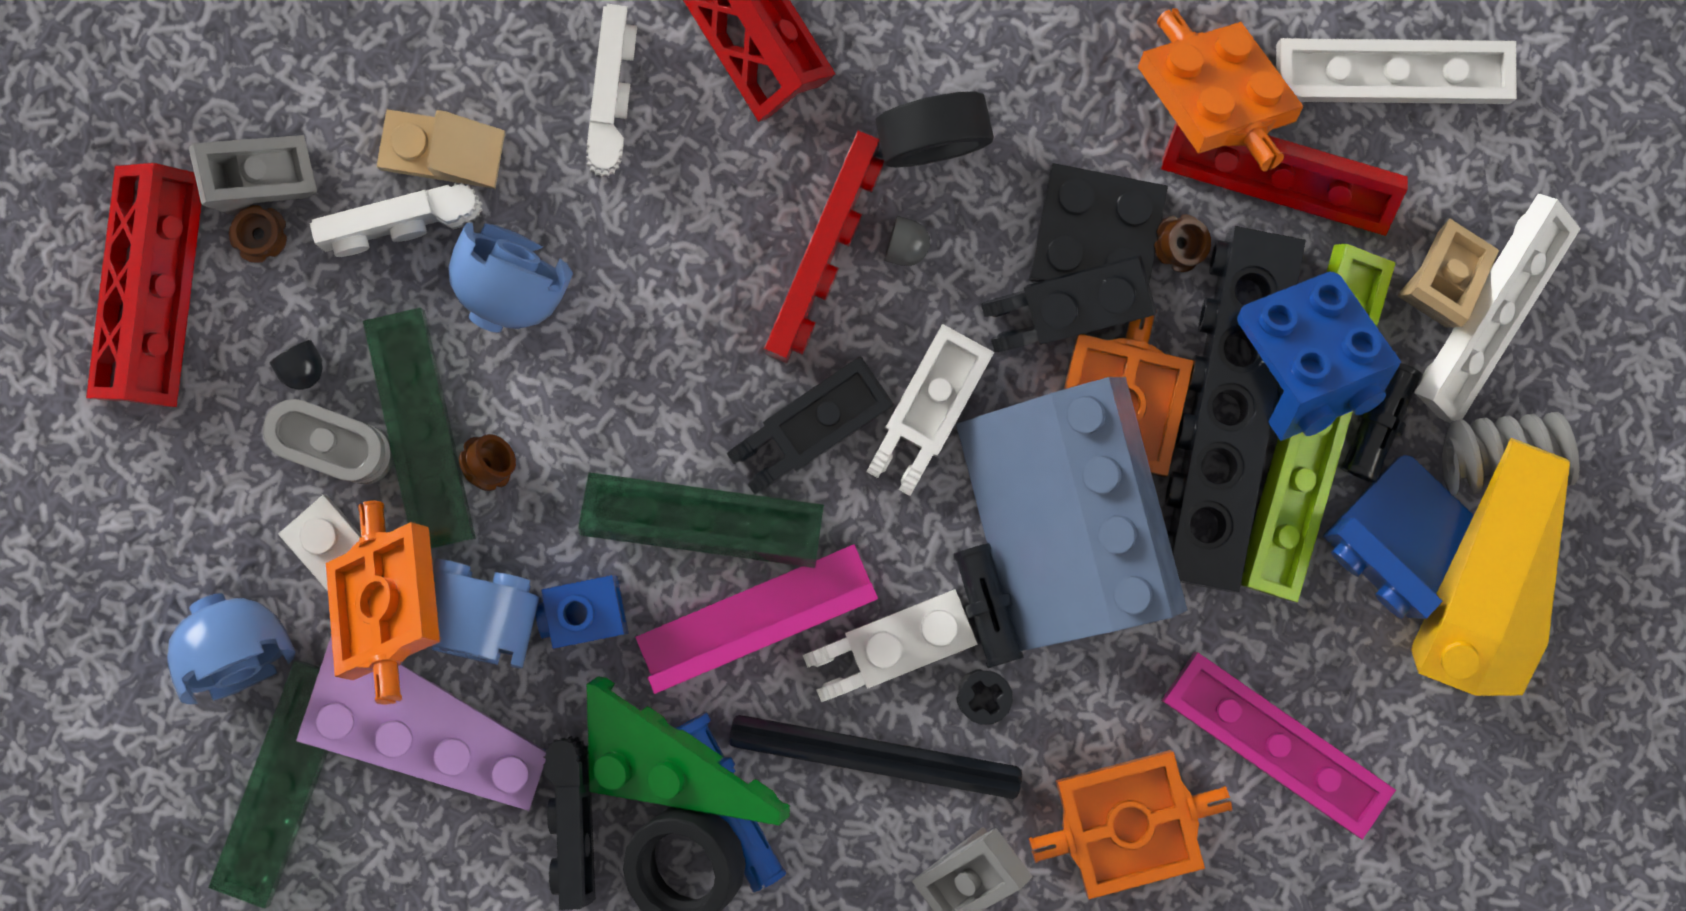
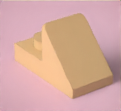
[376,109,505,189]
[1398,218,1499,328]

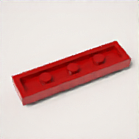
[1161,123,1408,236]
[764,130,885,363]

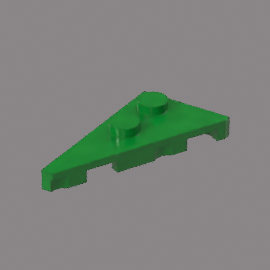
[586,676,790,826]

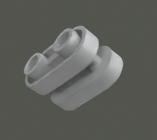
[263,399,395,484]

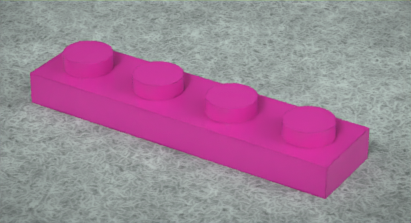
[1161,652,1396,840]

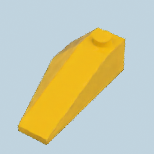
[1411,438,1570,696]

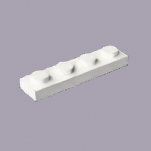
[1276,38,1517,104]
[1414,194,1581,423]

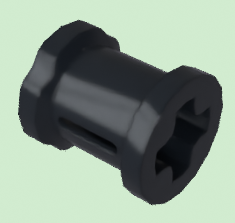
[956,669,1013,725]

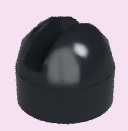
[269,340,323,390]

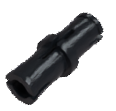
[1341,363,1423,483]
[953,543,1024,668]

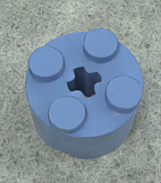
[432,559,539,669]

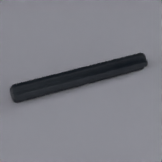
[729,715,1022,799]

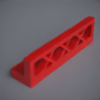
[683,0,836,122]
[86,163,202,407]

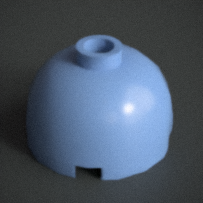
[449,222,573,332]
[167,593,295,705]

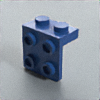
[1237,272,1401,441]
[1323,455,1474,619]

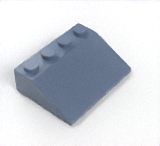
[956,377,1188,651]

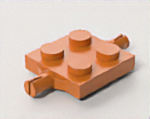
[1138,8,1303,171]
[1064,310,1194,477]
[326,501,440,705]
[1028,750,1232,899]

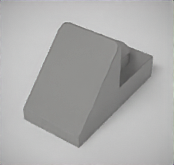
[188,135,317,215]
[912,827,1033,911]

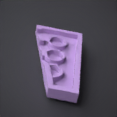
[296,637,546,811]

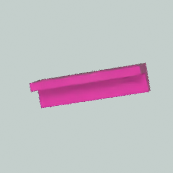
[635,544,878,694]

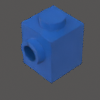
[535,575,629,649]

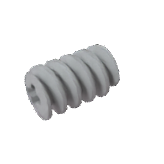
[1442,412,1580,496]

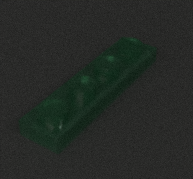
[363,307,476,550]
[578,472,824,568]
[208,660,329,909]

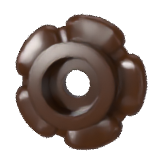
[229,205,287,263]
[1154,214,1211,272]
[459,434,516,491]

